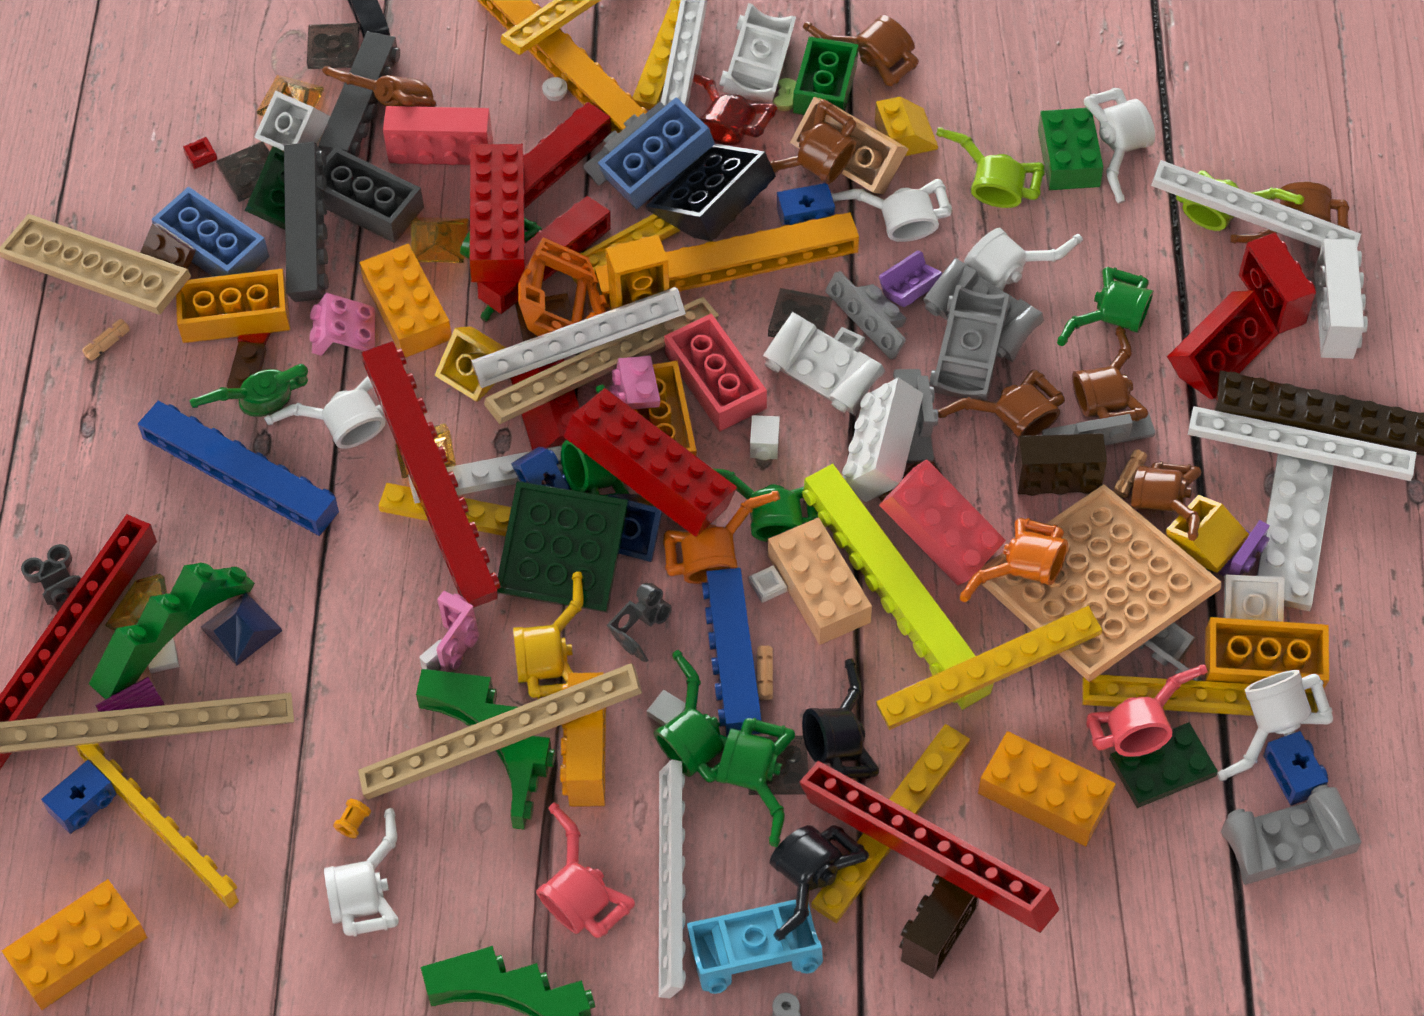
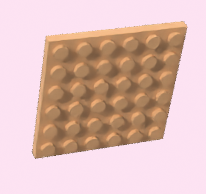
[980,484,1221,682]

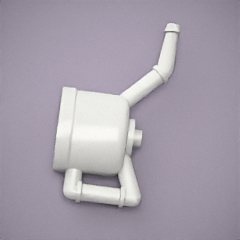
[1084,87,1155,204]
[831,179,952,242]
[964,227,1083,291]
[264,376,386,449]
[1217,670,1333,781]
[324,808,399,937]

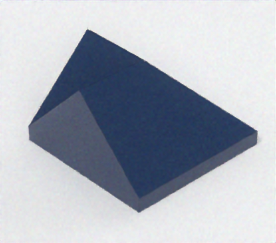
[608,494,662,562]
[201,593,282,666]

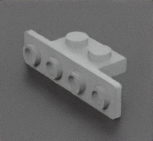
[583,102,665,186]
[825,271,907,359]
[893,369,938,463]
[1042,412,1155,445]
[1139,622,1203,681]

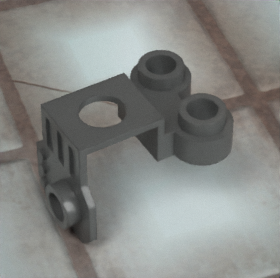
[21,544,81,612]
[607,583,672,662]

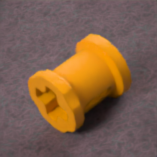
[333,798,371,839]

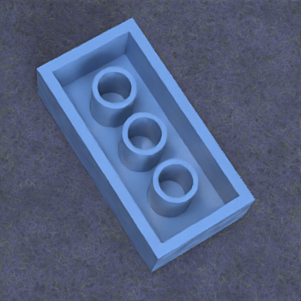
[598,97,715,210]
[151,187,269,277]

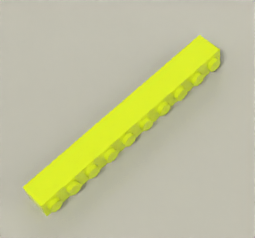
[802,463,994,710]

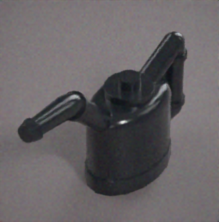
[802,659,879,779]
[770,825,869,941]

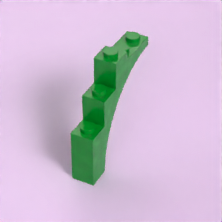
[89,563,255,700]
[416,669,556,830]
[420,946,596,1016]

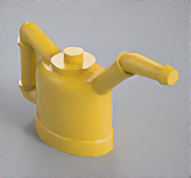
[513,572,584,699]

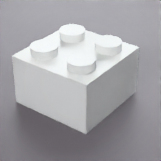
[254,91,330,151]

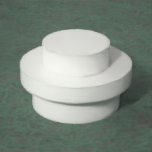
[542,77,567,101]

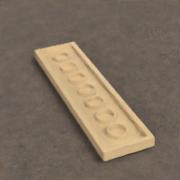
[0,214,191,315]

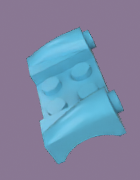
[687,899,823,994]

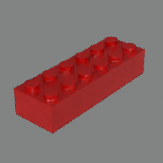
[470,144,525,282]
[563,388,737,537]

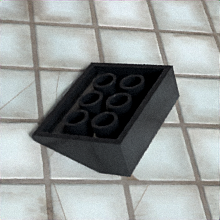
[646,143,776,242]

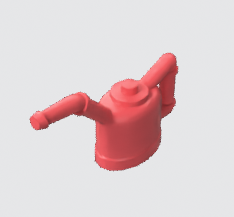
[1086,664,1208,757]
[536,802,635,938]

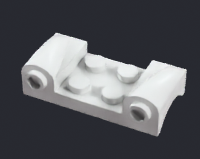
[719,3,796,104]
[763,312,885,416]

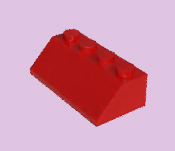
[1167,290,1279,399]
[510,358,580,450]

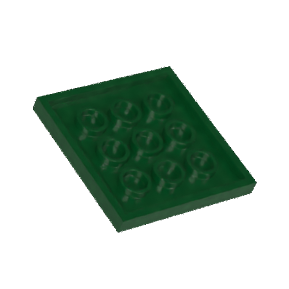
[497,481,629,613]

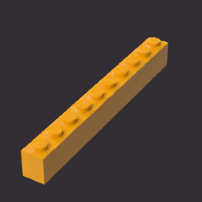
[477,0,648,133]
[595,212,859,308]

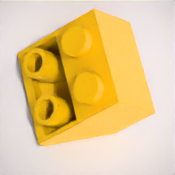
[1166,495,1249,573]

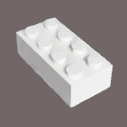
[1314,239,1368,359]
[842,377,923,502]

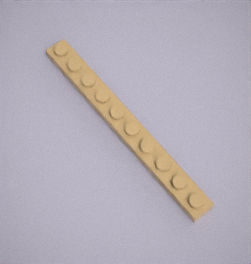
[484,297,719,424]
[358,663,642,800]
[0,693,294,754]

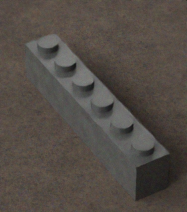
[318,32,400,157]
[284,142,329,302]

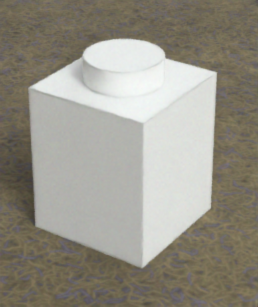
[750,415,780,460]

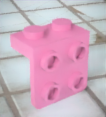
[309,293,375,356]
[609,356,660,409]
[437,591,479,672]

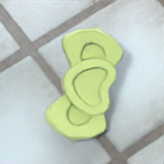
[773,78,796,111]

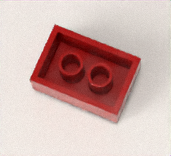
[1238,233,1316,334]

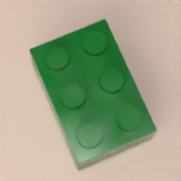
[793,36,859,115]
[1038,108,1104,191]

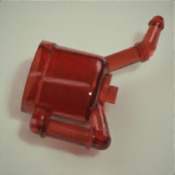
[693,73,777,146]

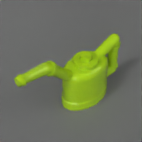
[936,127,1045,208]
[1176,170,1304,231]

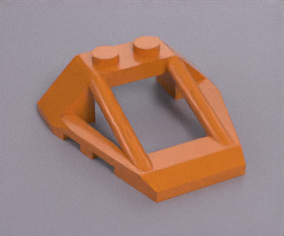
[518,237,607,336]

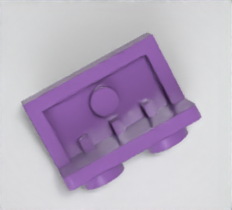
[879,250,943,307]
[1218,520,1270,576]

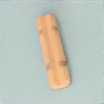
[82,319,130,361]
[1113,449,1147,498]
[757,645,773,700]

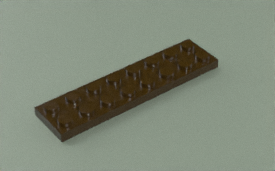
[1215,370,1424,456]

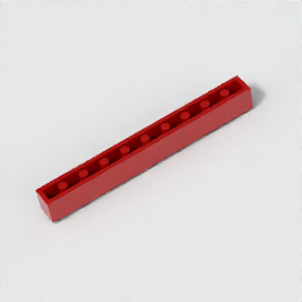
[361,341,501,608]
[0,514,157,769]
[799,761,1060,933]

